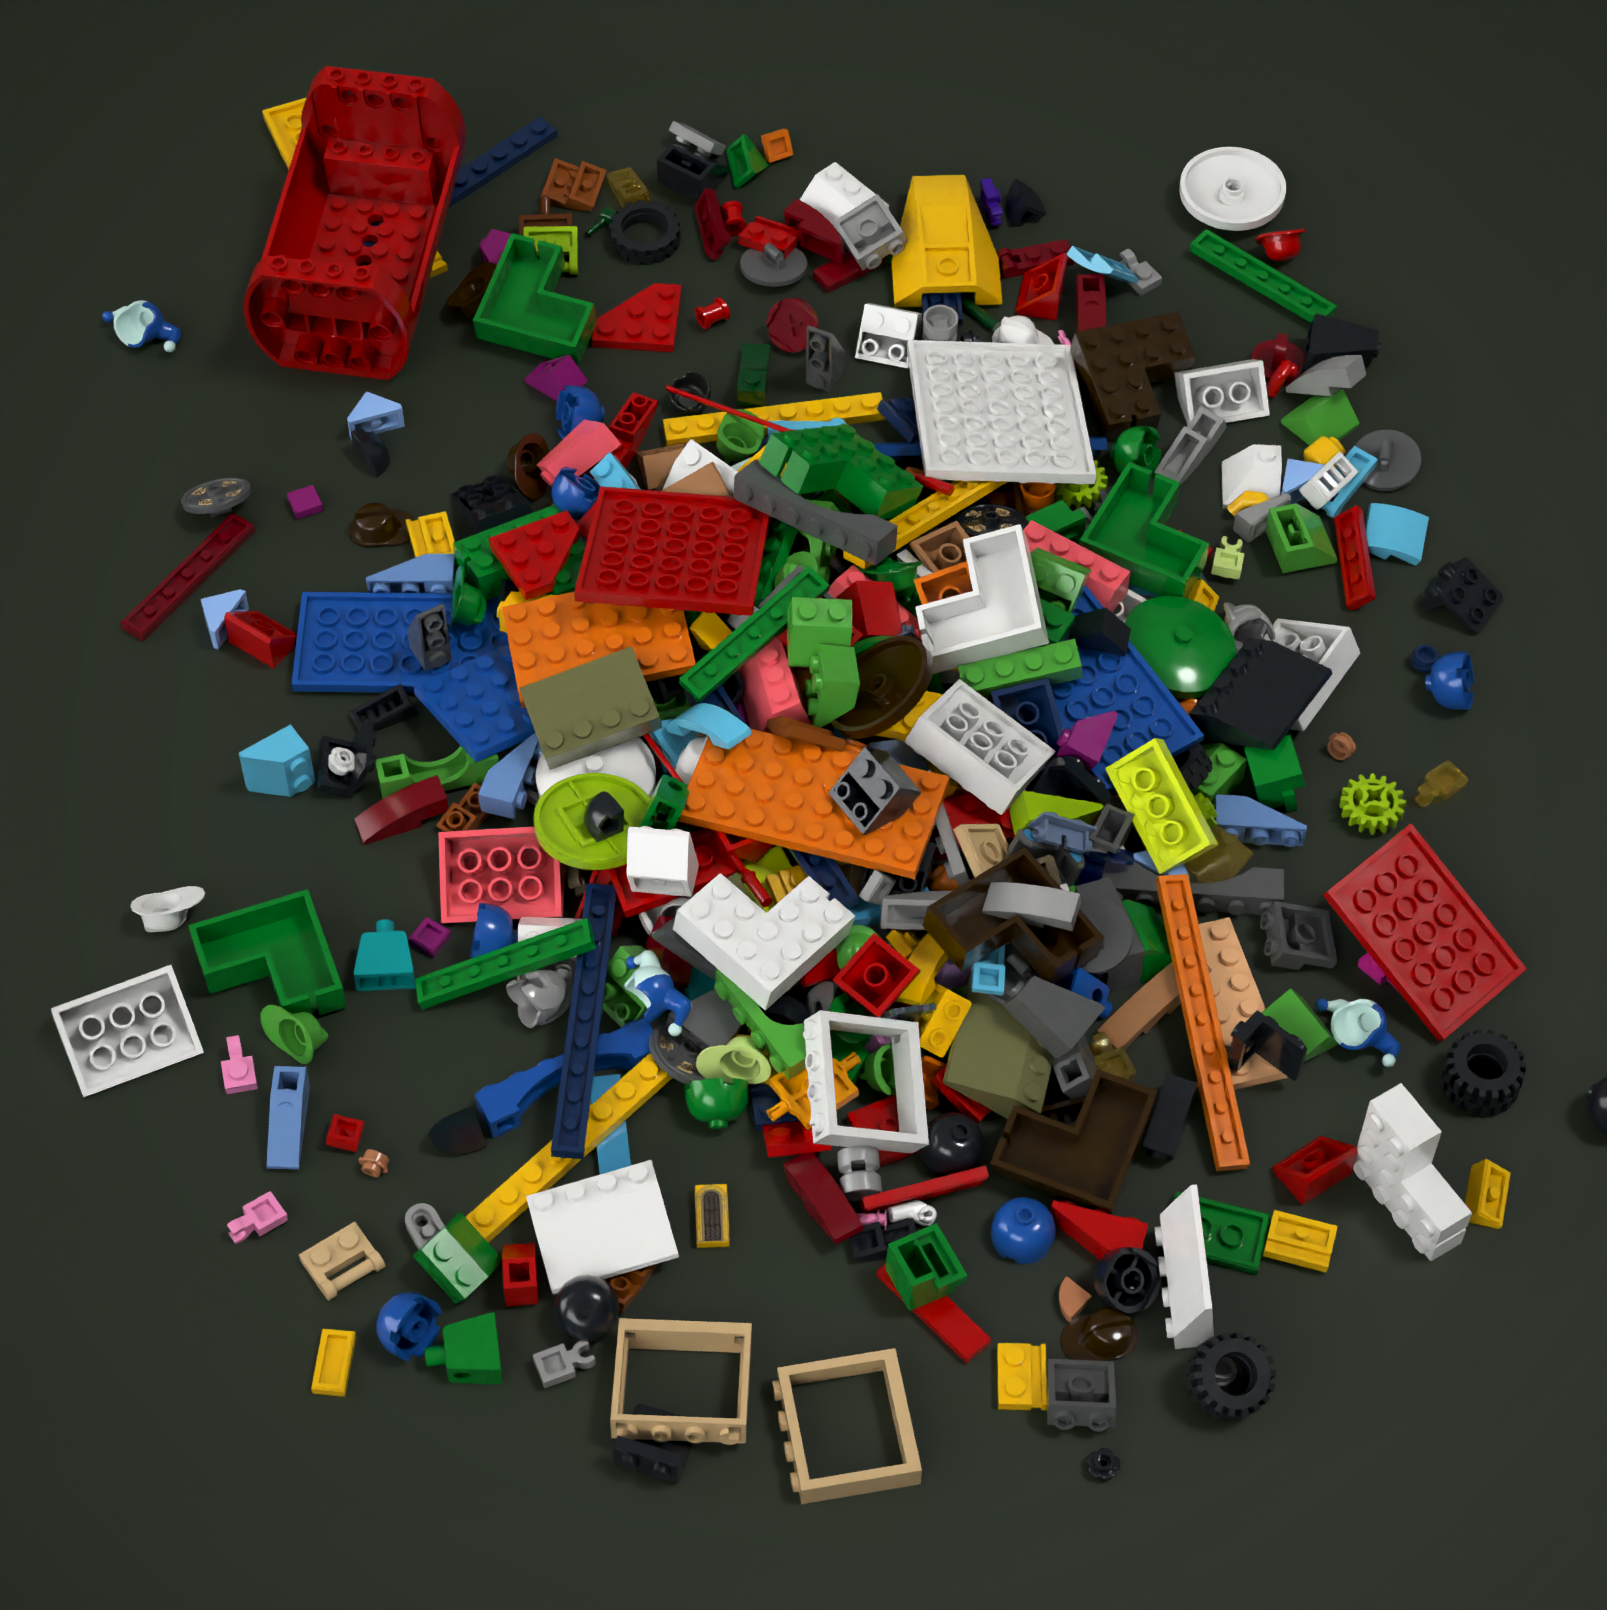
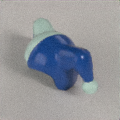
[102,300,181,352]
[624,950,692,1037]
[1315,999,1401,1068]

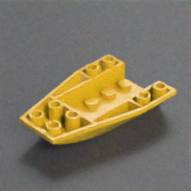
[891,175,1002,307]

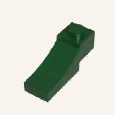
[737,343,770,406]

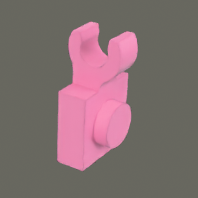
[221,1035,258,1095]
[227,1191,288,1244]

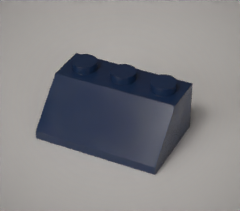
[988,678,1063,780]

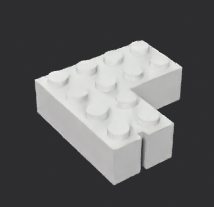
[915,524,1049,674]
[673,873,855,1010]
[1353,1083,1472,1261]

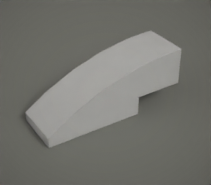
[1286,355,1366,396]
[1154,407,1227,485]
[982,882,1081,931]
[880,891,952,930]

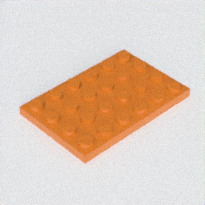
[502,592,696,708]

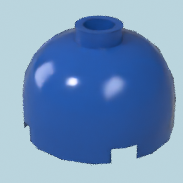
[556,385,605,440]
[552,467,600,520]
[1425,651,1474,710]
[470,902,518,959]
[990,1197,1056,1264]
[376,1292,442,1361]

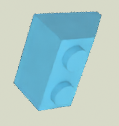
[239,724,316,797]

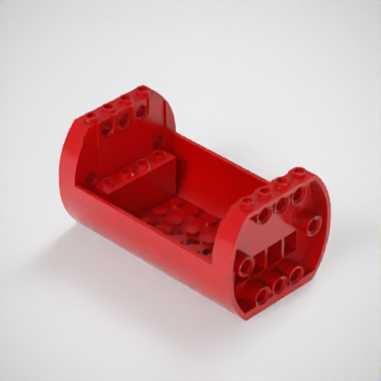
[243,66,466,380]

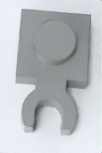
[533,1341,595,1389]

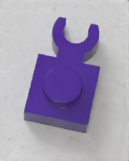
[980,178,1003,227]

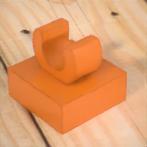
[761,128,794,163]

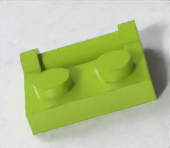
[524,226,578,275]

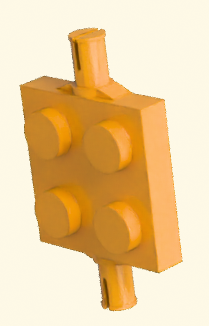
[766,1052,861,1130]

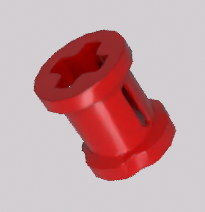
[720,201,747,237]
[695,297,730,330]

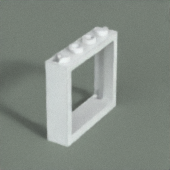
[803,1010,929,1153]

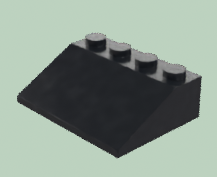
[1189,638,1333,750]

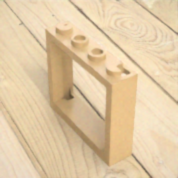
[610,1318,752,1445]
[772,1348,922,1504]

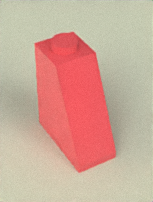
[537,419,621,486]

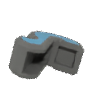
[1007,828,1085,887]

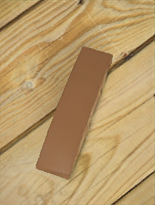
[1097,962,1212,1054]

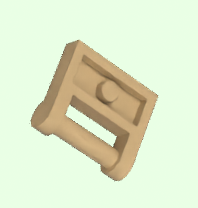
[299,1222,386,1301]

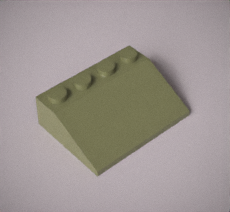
[519,646,663,770]
[942,977,1054,1119]

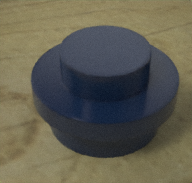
[1410,644,1440,672]

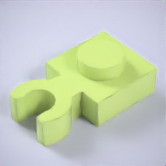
[1211,536,1244,580]

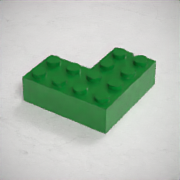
[473,233,597,366]
[759,424,923,519]
[1079,462,1209,598]
[453,505,586,601]
[188,889,346,1015]

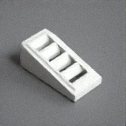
[1299,452,1358,510]

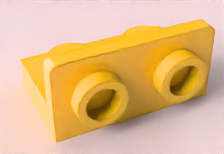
[913,982,972,1058]

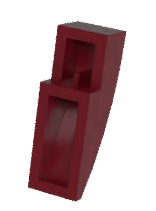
[783,199,845,265]
[354,775,449,845]
[783,1152,864,1244]

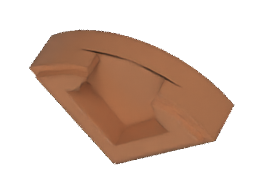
[1059,1276,1092,1322]

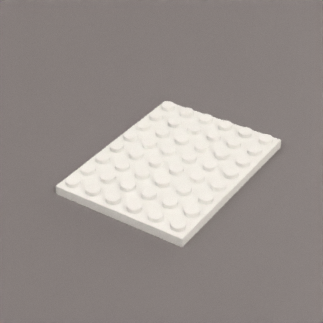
[907,340,1096,485]

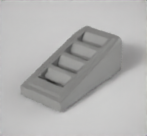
[1233,493,1291,543]

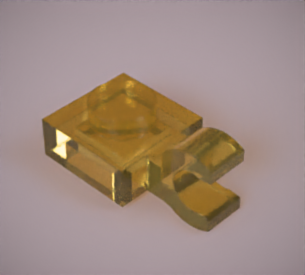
[1414,760,1469,808]
[1090,1032,1137,1080]

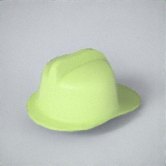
[696,1036,771,1084]

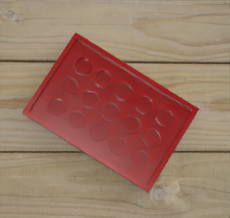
[1323,823,1527,1042]

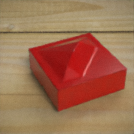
[325,1114,364,1152]

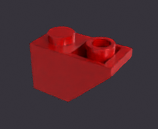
[502,1243,539,1307]

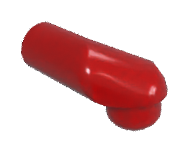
[1266,360,1298,398]

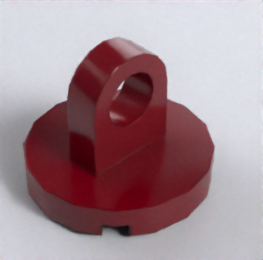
[766,298,819,353]
[1250,332,1304,386]

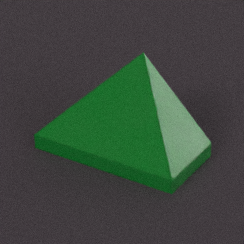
[726,134,770,189]

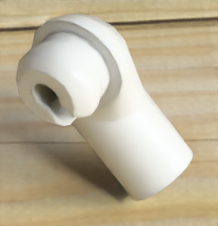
[887,1200,937,1226]

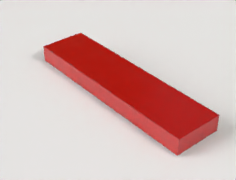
[1334,505,1376,611]
[859,1165,989,1213]
[876,1263,991,1364]

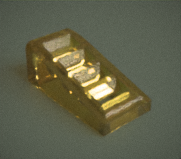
[606,167,650,208]

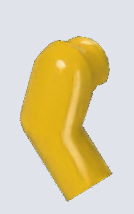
[1227,490,1270,517]

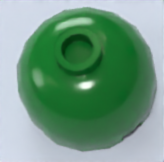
[1110,426,1161,478]
[684,1078,748,1129]

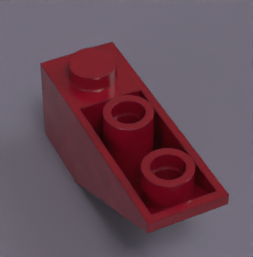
[1075,274,1106,332]

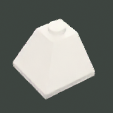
[1221,445,1282,508]

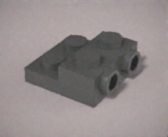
[1260,901,1337,970]
[1047,1359,1116,1432]

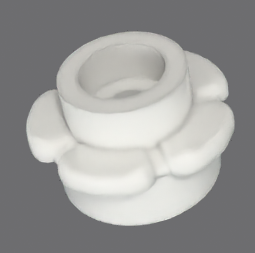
[328,747,355,776]

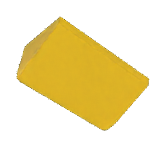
[1465,1159,1511,1229]

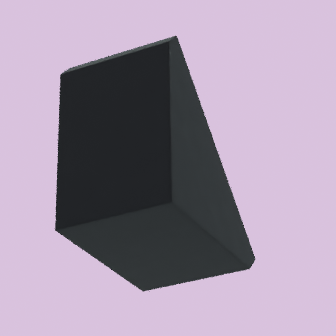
[1068,607,1131,657]

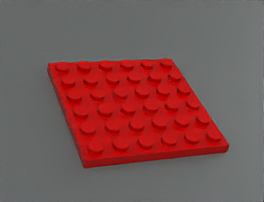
[574,486,770,616]

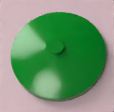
[1125,596,1236,699]

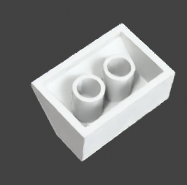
[800,162,889,252]
[1174,359,1270,425]

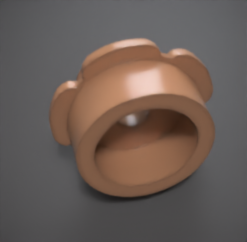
[1327,732,1356,760]
[358,1149,390,1177]

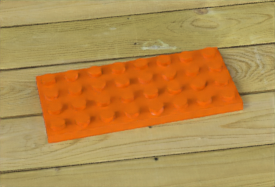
[678,729,949,879]

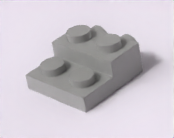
[832,194,908,271]

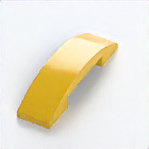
[896,933,949,1007]

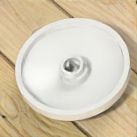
[1179,147,1286,231]
[536,737,656,798]

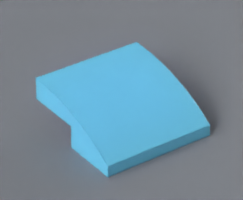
[1067,246,1139,284]
[1365,503,1429,566]

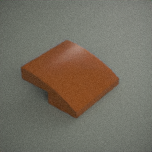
[539,158,607,211]
[766,716,846,751]

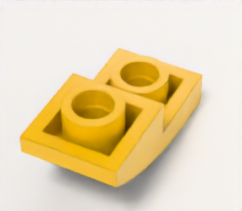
[689,612,732,652]

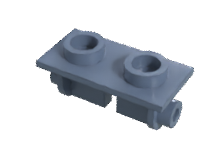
[1028,812,1097,854]

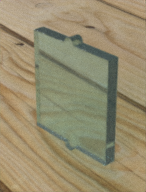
[881,1003,936,1022]

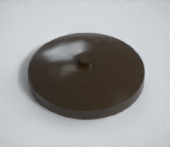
[830,636,934,739]

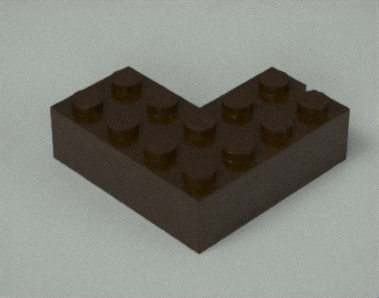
[1070,311,1196,441]
[922,847,1104,984]
[990,1069,1158,1215]

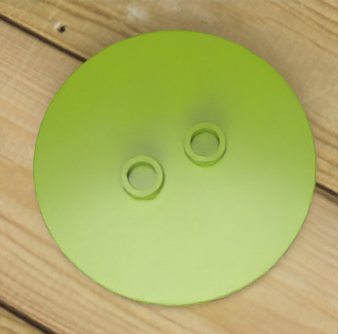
[534,773,657,870]

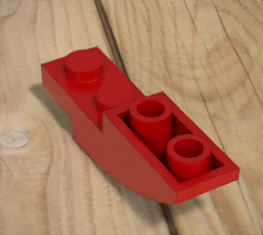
[583,392,658,479]

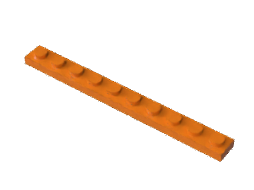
[1155,874,1250,1171]

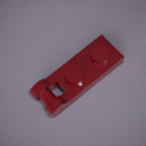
[694,188,732,260]
[996,239,1075,278]

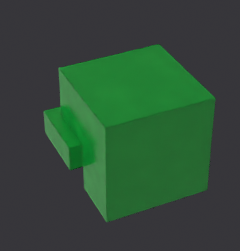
[1026,499,1086,545]
[1244,735,1305,813]
[885,1223,967,1311]

